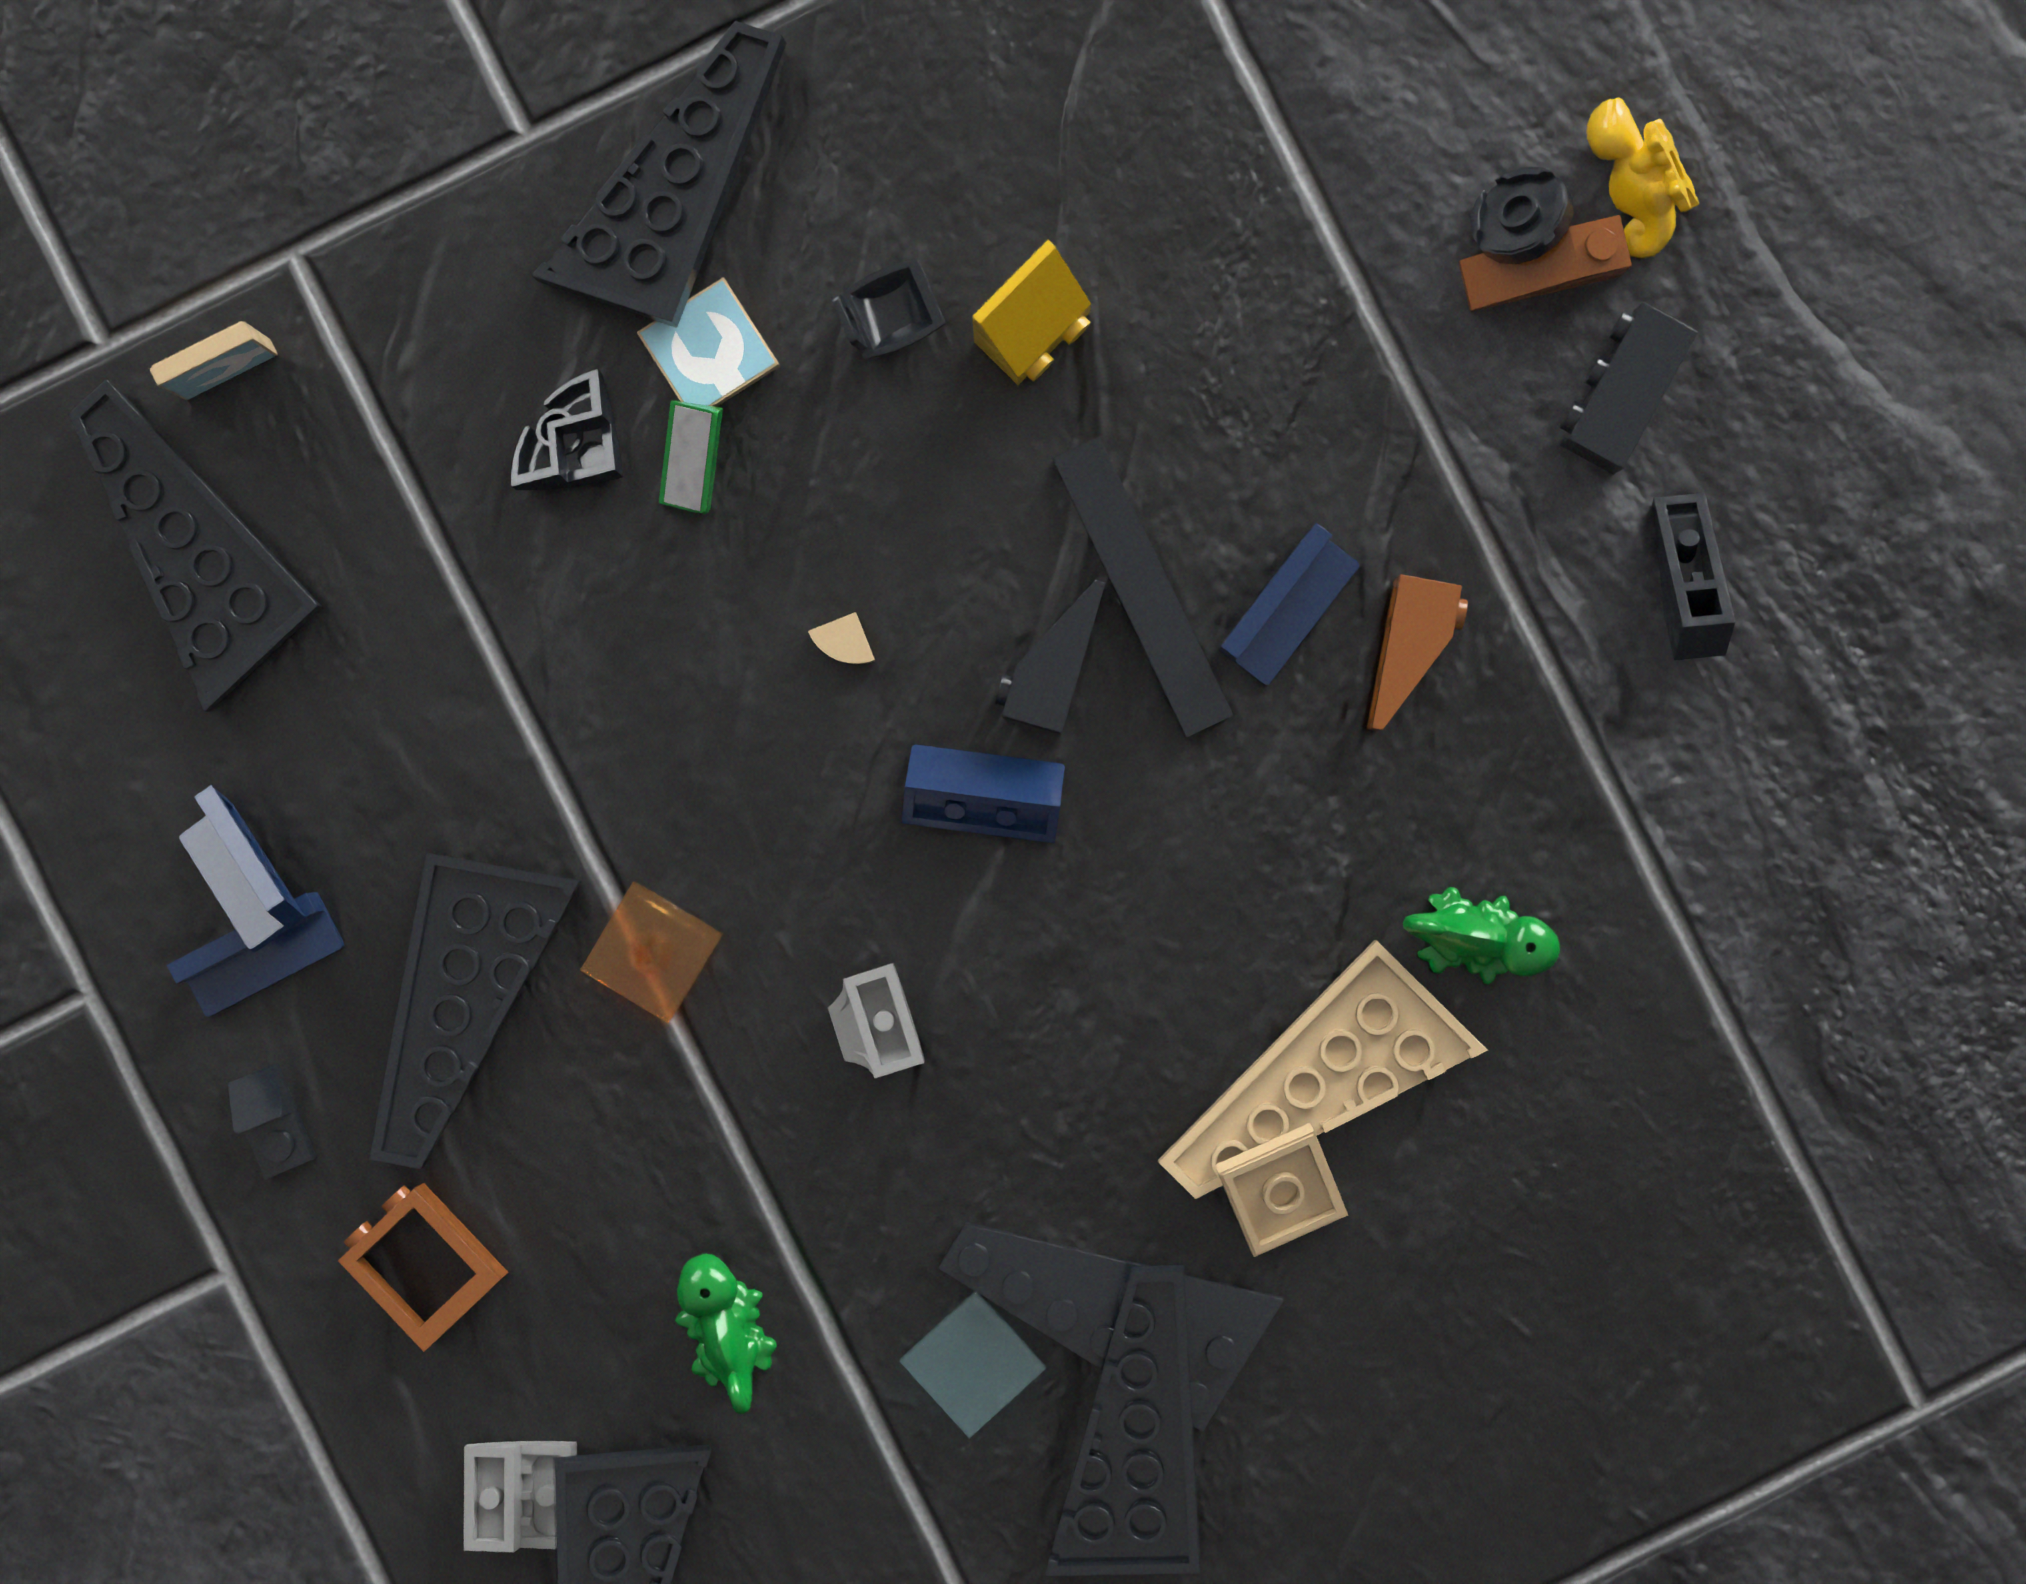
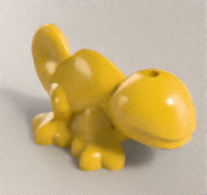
[1586,97,1699,259]

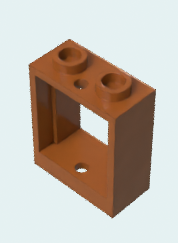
[338,1183,509,1352]

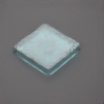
[900,1291,1046,1438]

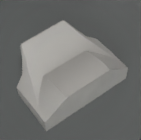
[828,963,925,1078]

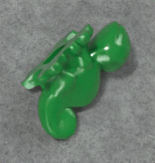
[1403,887,1560,985]
[675,1254,777,1414]

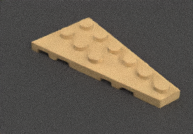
[1158,940,1487,1199]

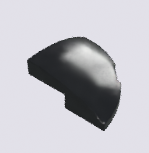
[511,369,623,490]

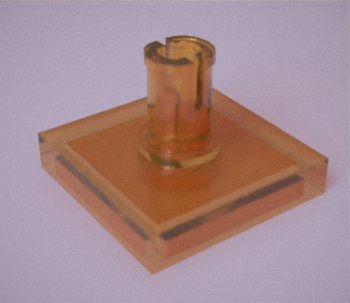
[580,881,723,1023]

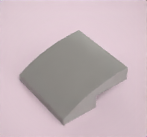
[464,1441,577,1553]

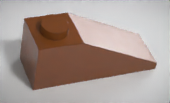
[1458,215,1632,312]
[1367,574,1468,732]

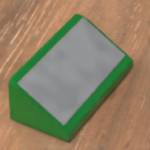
[659,400,723,514]

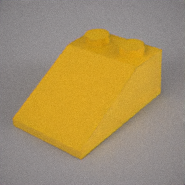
[972,240,1091,385]

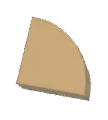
[808,612,875,665]

